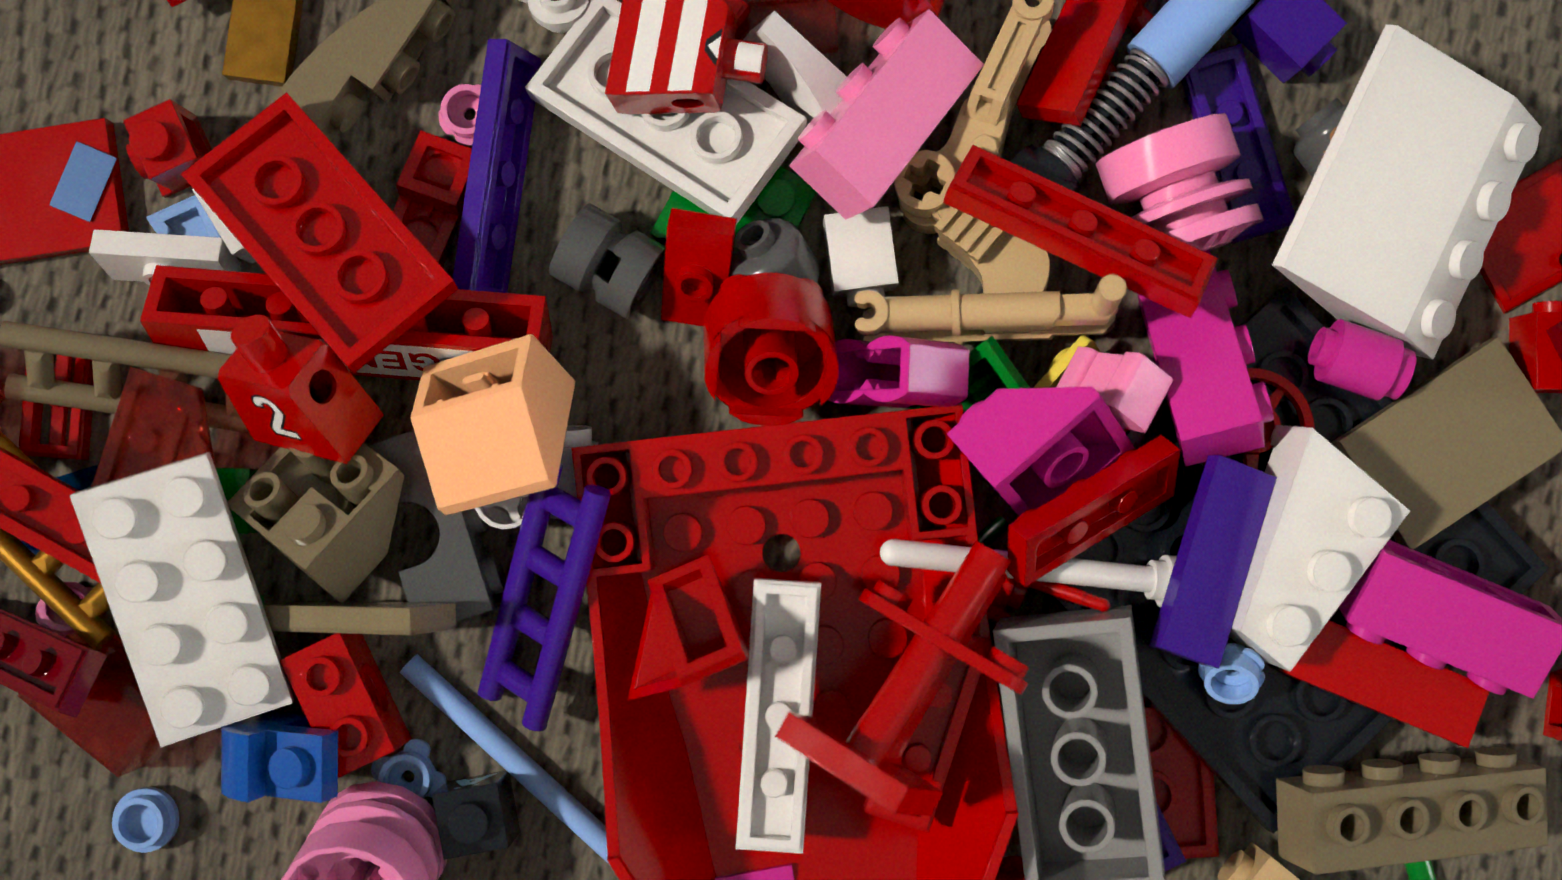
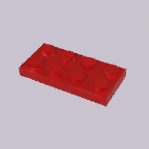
[181,92,458,374]

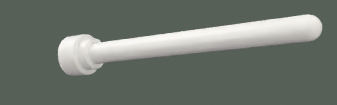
[880,539,1177,607]

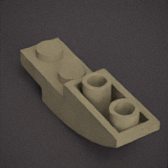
[272,0,457,141]

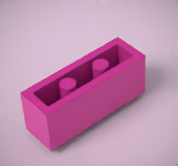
[1137,249,1274,467]
[1338,540,1562,699]

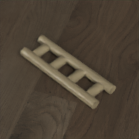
[0,321,249,433]

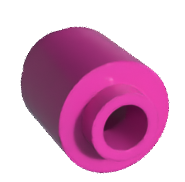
[1308,319,1416,401]

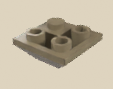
[227,443,404,603]

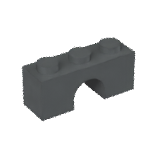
[367,430,506,621]

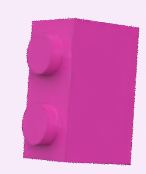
[947,387,1135,516]

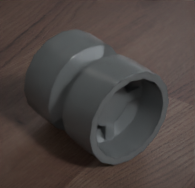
[549,203,666,320]

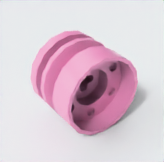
[1096,113,1264,251]
[281,781,447,880]

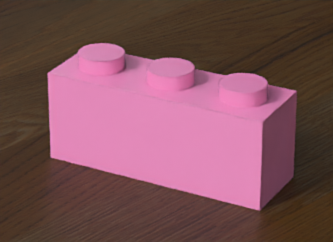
[789,9,984,220]

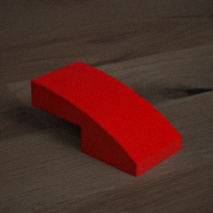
[393,130,472,268]

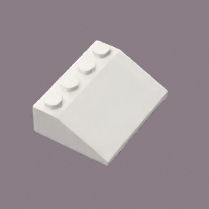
[1272,25,1542,360]

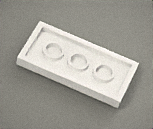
[525,0,807,225]
[70,452,295,747]

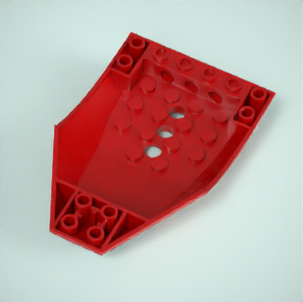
[571,404,1019,880]

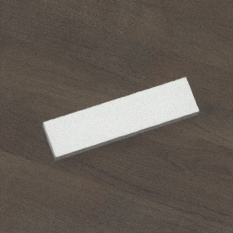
[736,578,821,854]

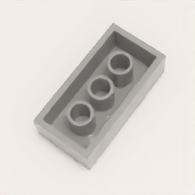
[993,605,1165,880]

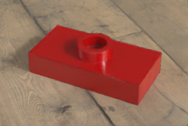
[661,208,737,327]

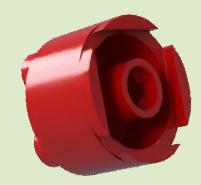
[704,272,839,426]

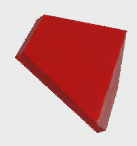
[627,554,749,701]

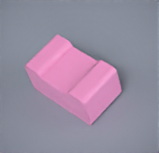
[1056,346,1173,433]

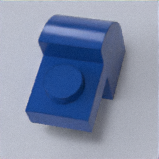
[221,710,338,803]

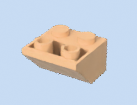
[411,334,576,516]

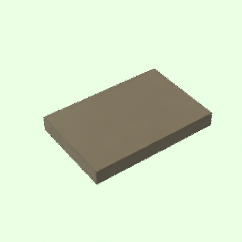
[1331,337,1562,550]

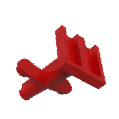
[775,541,1030,816]

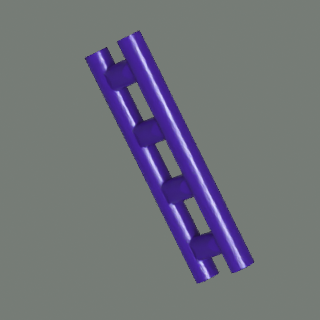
[477,463,611,732]

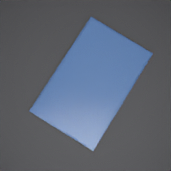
[49,141,117,222]

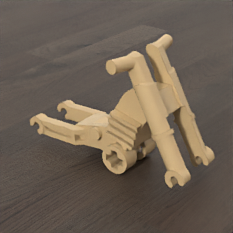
[854,0,1127,346]

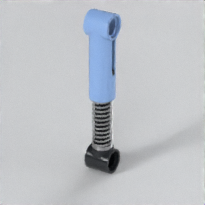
[1010,0,1255,193]

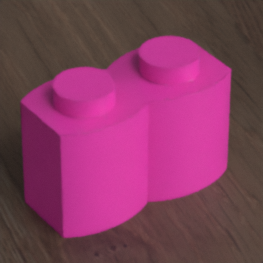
[828,335,969,408]

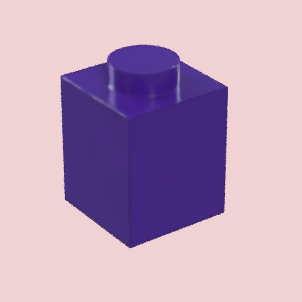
[1230,0,1347,84]

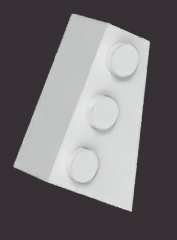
[1229,425,1410,671]

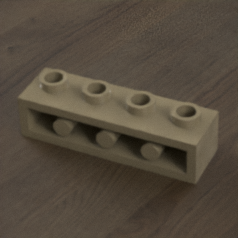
[1276,747,1548,875]

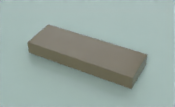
[263,601,456,635]

